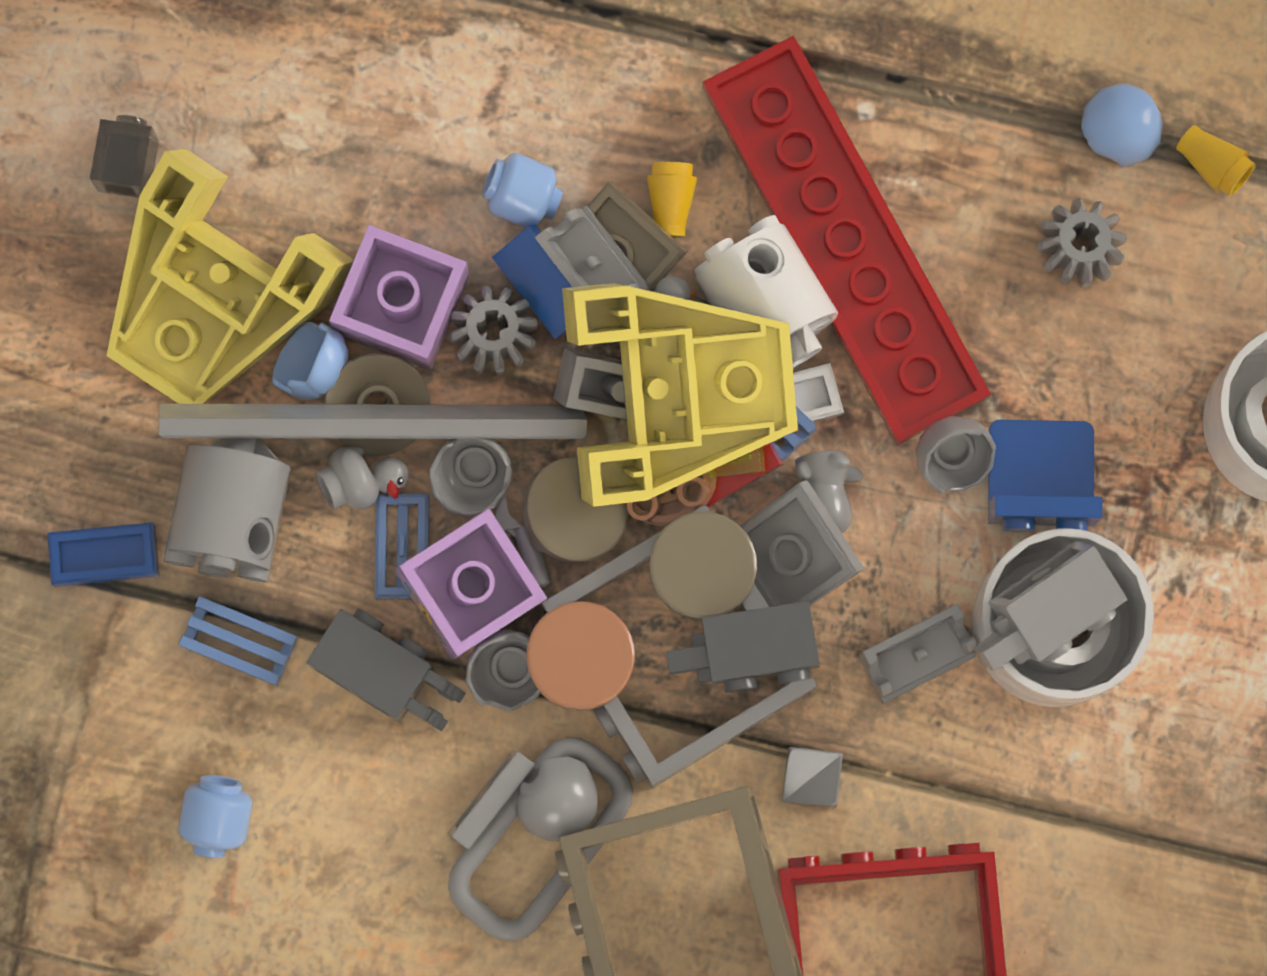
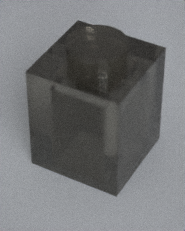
[90,115,159,198]

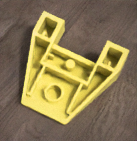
[106,149,354,404]
[562,283,798,507]

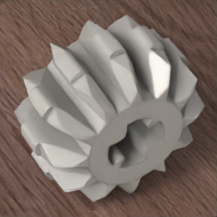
[1036,198,1127,288]
[449,286,538,375]

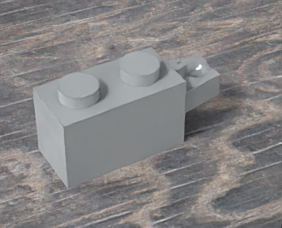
[973,541,1128,670]

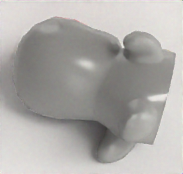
[795,451,863,534]

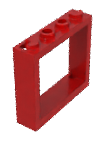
[777,843,1007,976]

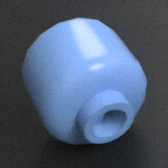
[482,153,563,228]
[178,775,252,858]

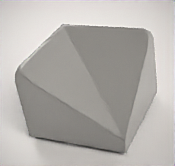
[782,747,843,809]

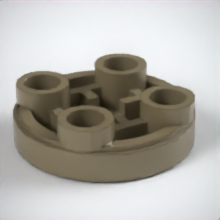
[523,456,629,563]
[649,512,757,621]

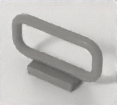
[447,737,633,941]

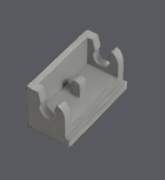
[534,206,650,291]
[858,604,977,704]

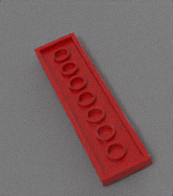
[702,36,991,446]

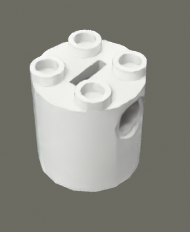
[694,215,838,368]

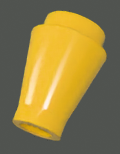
[1176,125,1256,197]
[646,162,698,238]

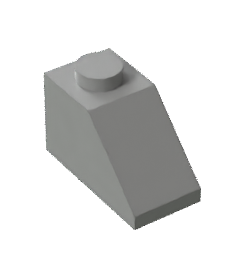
[553,348,627,419]

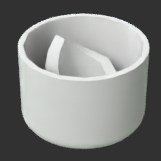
[1203,331,1267,502]
[972,529,1154,707]

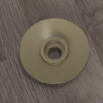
[325,353,430,456]

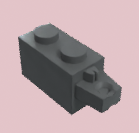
[666,600,820,692]

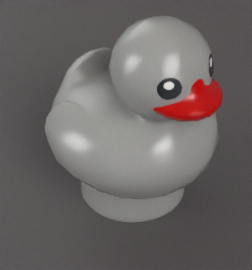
[315,445,409,510]

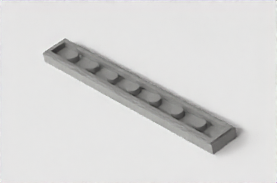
[159,404,587,439]

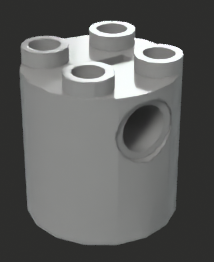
[163,438,291,582]

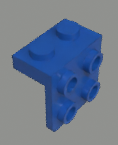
[988,420,1102,533]

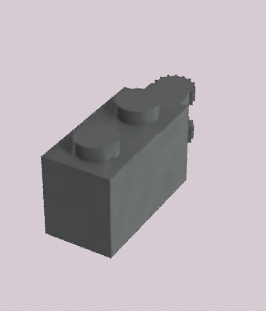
[306,608,466,731]

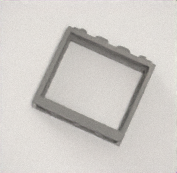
[539,504,817,789]

